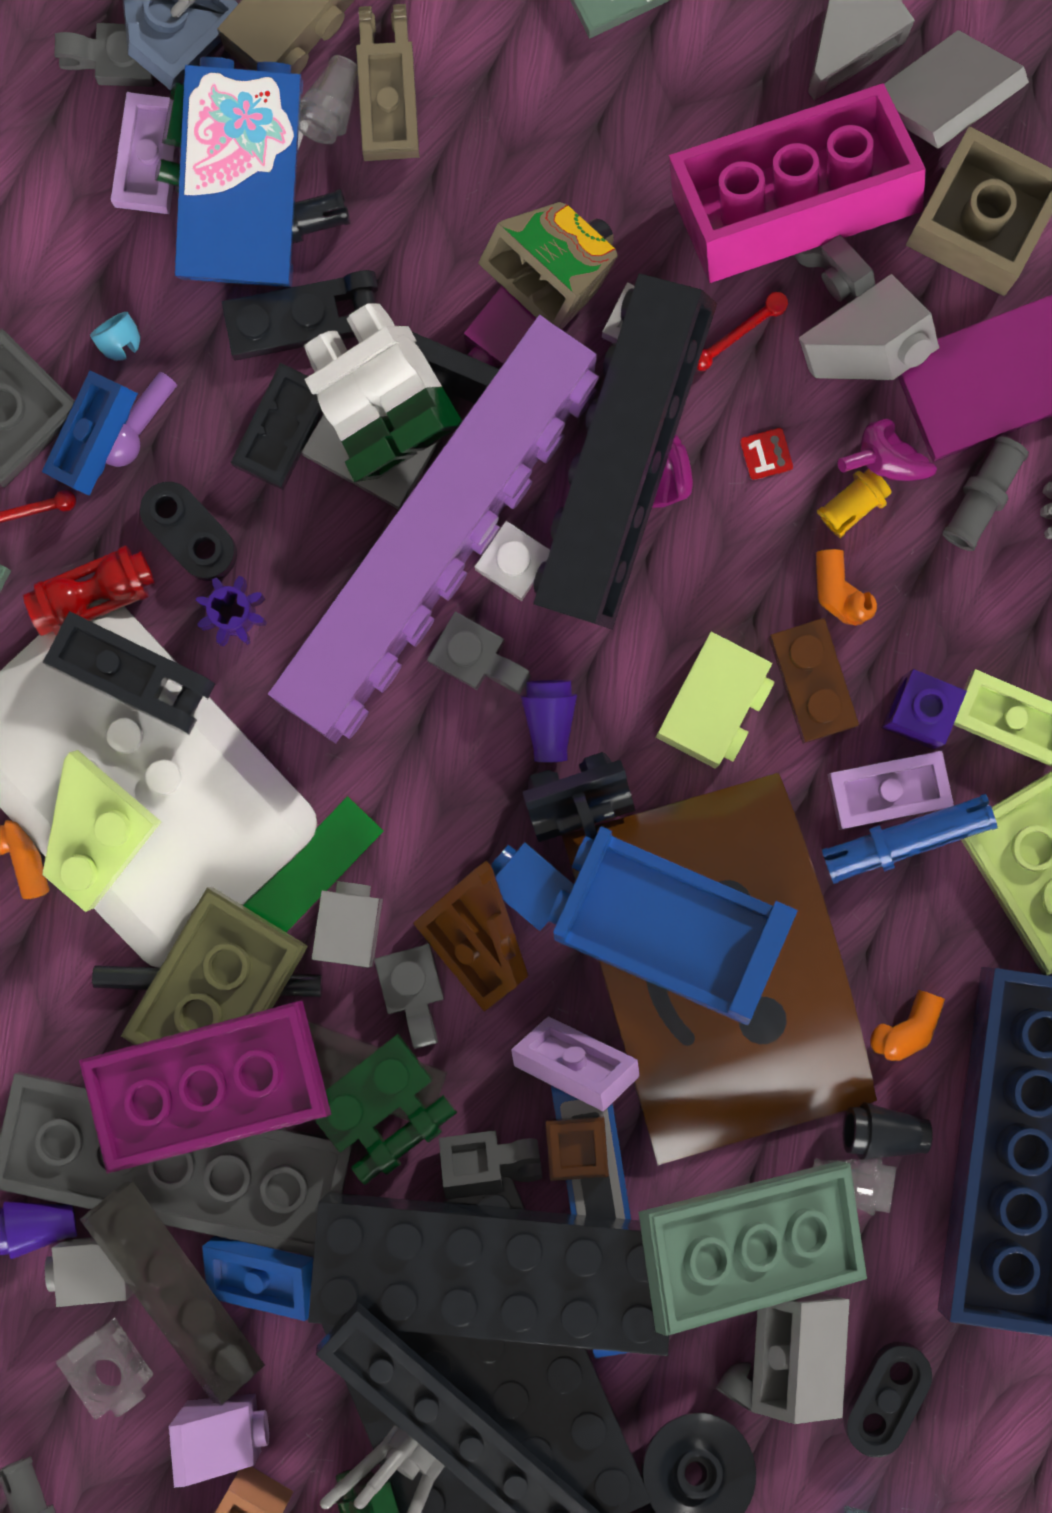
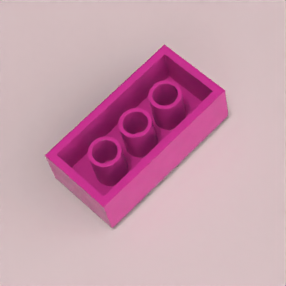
[669,83,926,283]

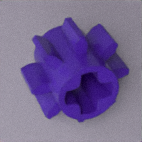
[196,576,267,647]

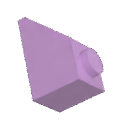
[169,1394,269,1488]

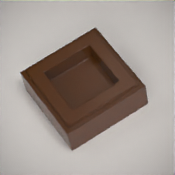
[546,1116,609,1181]

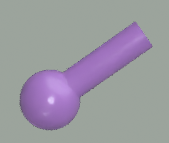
[106,372,177,467]

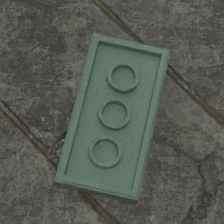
[638,1161,867,1336]

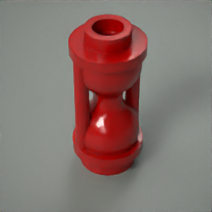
[23,545,155,636]

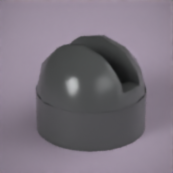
[716,1362,754,1413]

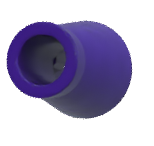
[521,680,577,762]
[0,1202,77,1260]

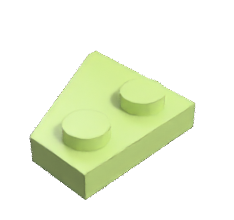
[42,750,161,912]

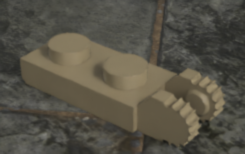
[356,4,420,161]

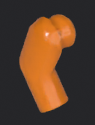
[816,549,877,626]
[0,820,50,899]
[870,990,945,1061]

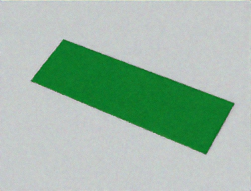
[243,796,384,933]

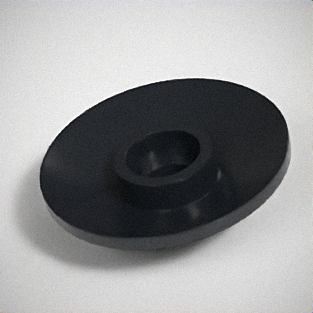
[642,1413,756,1513]

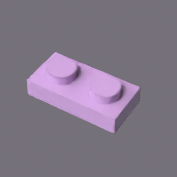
[111,92,179,214]
[827,751,954,830]
[511,1016,640,1111]

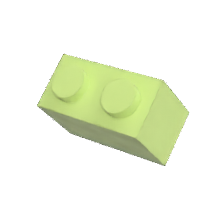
[655,632,775,768]

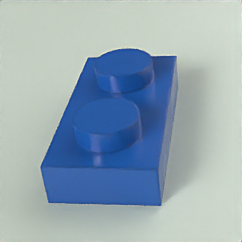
[42,371,138,496]
[202,1236,314,1321]

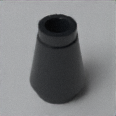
[842,1102,933,1160]

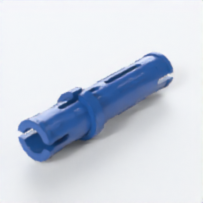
[821,794,998,884]

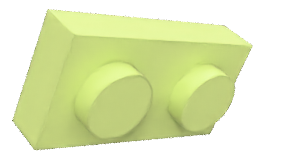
[953,669,1052,767]

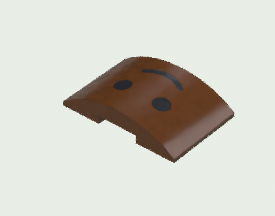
[562,773,877,1165]

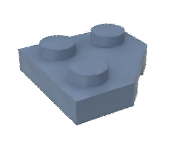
[123,0,238,90]

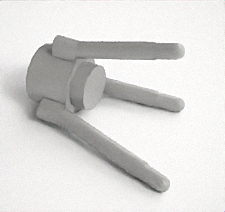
[320,1425,445,1513]

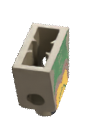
[478,202,618,330]

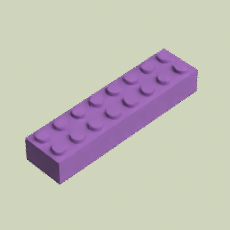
[268,315,599,744]

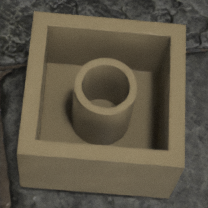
[906,126,1052,296]

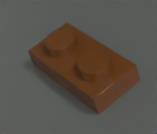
[768,618,859,744]

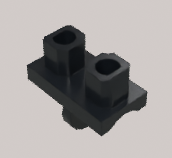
[522,752,636,842]

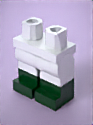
[304,303,462,482]

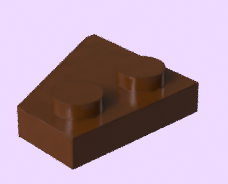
[413,861,529,1012]

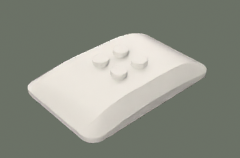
[0,600,318,968]

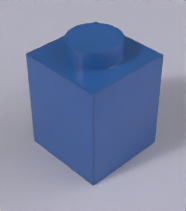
[491,843,574,931]

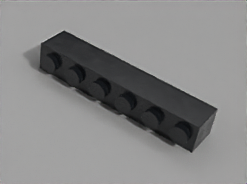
[533,273,717,630]

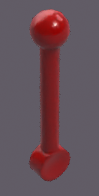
[697,292,788,371]
[0,490,76,523]

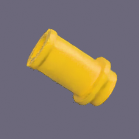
[817,469,892,538]

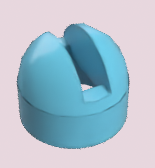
[90,312,140,361]

